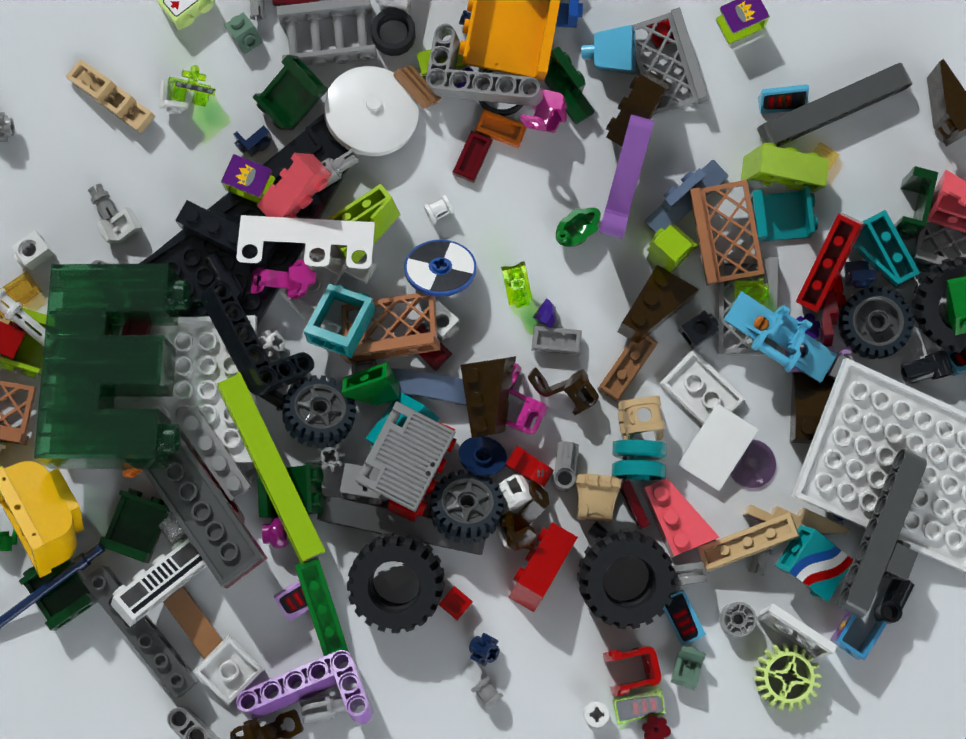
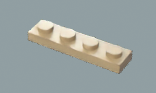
[698,512,800,572]

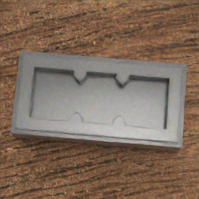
[531,325,582,355]

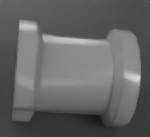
[471,676,503,710]

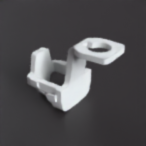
[497,475,533,549]

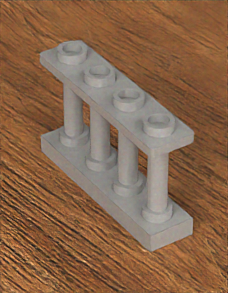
[276,0,377,67]

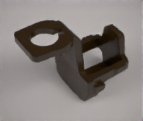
[528,367,599,415]
[500,480,550,551]
[230,709,304,739]

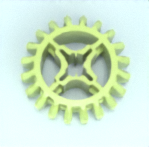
[753,643,822,712]

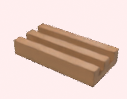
[393,65,441,109]

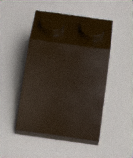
[927,59,966,147]
[790,372,835,444]

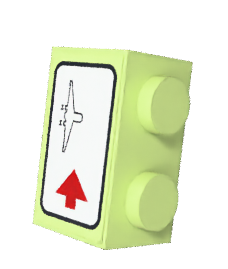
[157,0,215,30]

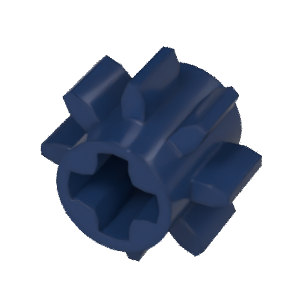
[469,633,500,666]

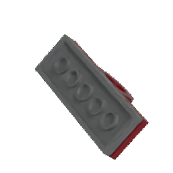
[141,437,268,589]

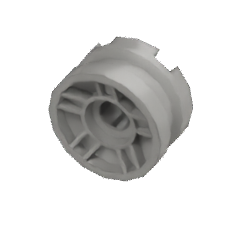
[672,562,707,586]
[719,602,757,637]

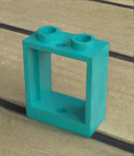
[303,284,376,358]

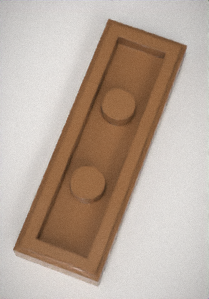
[598,336,658,402]
[163,587,223,659]

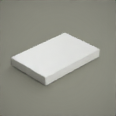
[659,349,745,425]
[678,403,759,491]
[757,603,838,659]

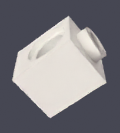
[11,230,55,271]
[423,300,459,341]

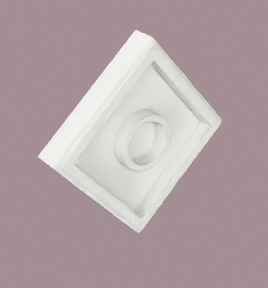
[193,635,264,707]

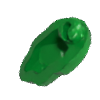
[556,207,601,247]

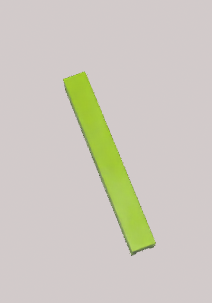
[217,372,326,563]

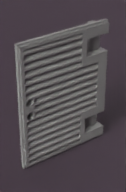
[355,401,456,512]

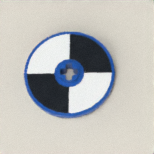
[404,240,477,297]

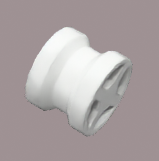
[583,701,610,728]

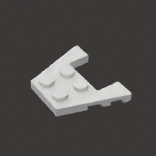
[279,251,377,334]

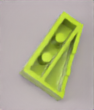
[741,143,829,192]
[326,184,401,264]
[646,225,698,273]

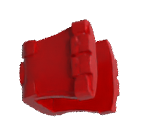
[603,646,661,696]

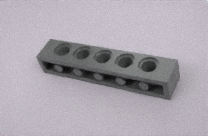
[82,565,200,698]

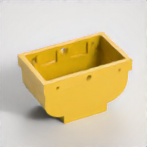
[0,461,84,578]

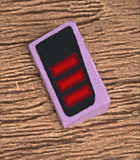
[274,580,331,621]

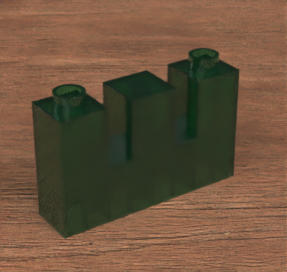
[34,264,190,469]

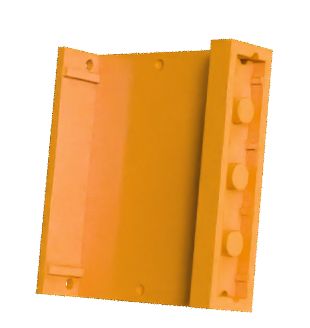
[458,0,560,81]

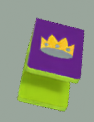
[716,0,770,44]
[221,154,276,203]

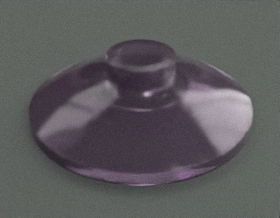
[730,440,776,488]

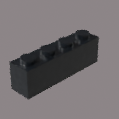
[175,200,280,269]

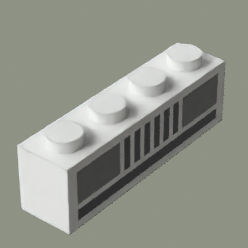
[111,538,207,627]

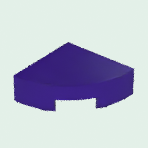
[533,298,556,328]

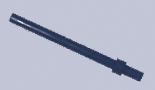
[0,543,105,628]

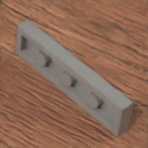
[175,406,253,501]

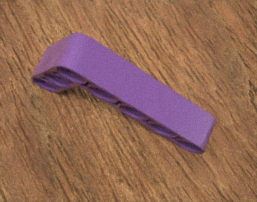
[599,114,654,239]
[236,650,373,724]

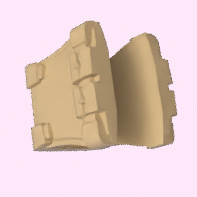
[618,396,665,441]
[575,474,622,523]

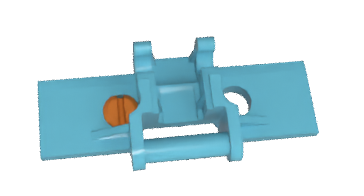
[724,291,838,383]

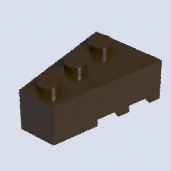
[617,265,699,344]
[460,356,516,438]

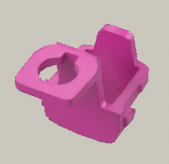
[520,90,567,133]
[251,260,316,299]
[505,363,548,435]

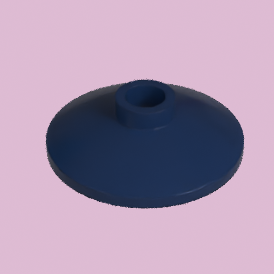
[458,436,507,476]

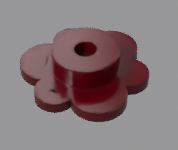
[642,715,671,739]

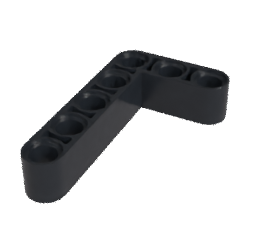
[201,280,314,396]

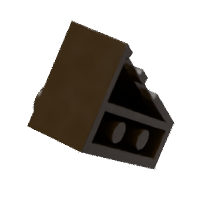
[606,70,672,146]

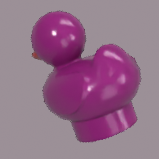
[262,518,288,549]

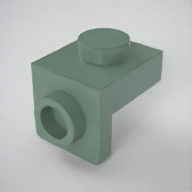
[224,12,263,54]
[671,646,706,690]

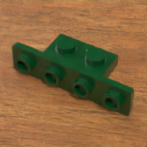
[544,46,594,124]

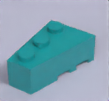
[852,210,920,288]

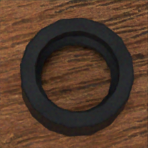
[371,8,416,56]

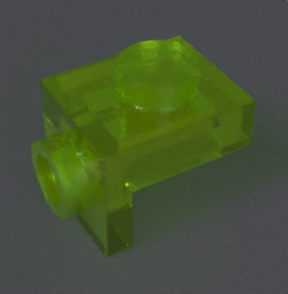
[734,278,769,306]

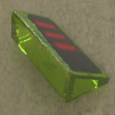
[612,689,666,724]

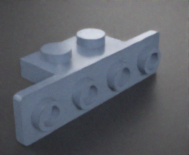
[645,160,728,233]

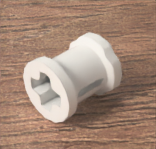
[424,195,454,225]

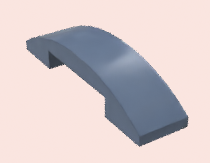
[391,368,467,406]

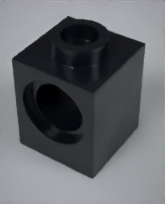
[679,310,719,349]

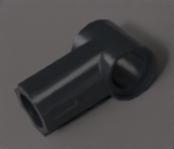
[900,350,953,385]
[874,579,914,624]

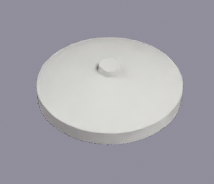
[324,66,419,156]

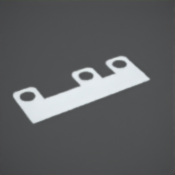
[236,215,375,269]

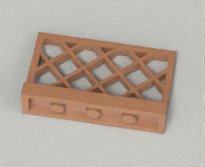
[689,180,765,286]
[340,293,440,364]
[0,381,37,445]

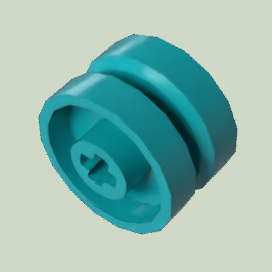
[612,440,667,481]

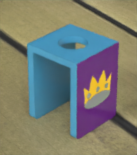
[830,612,887,660]

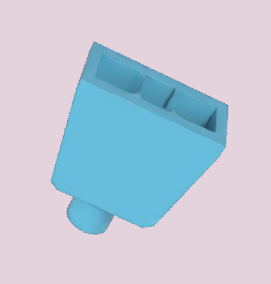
[581,25,636,74]

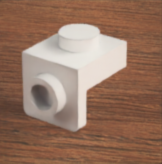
[159,79,189,114]
[97,207,141,243]

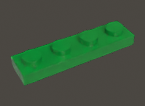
[295,557,349,656]

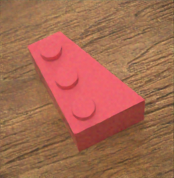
[257,153,332,218]
[927,170,966,233]
[642,478,719,558]

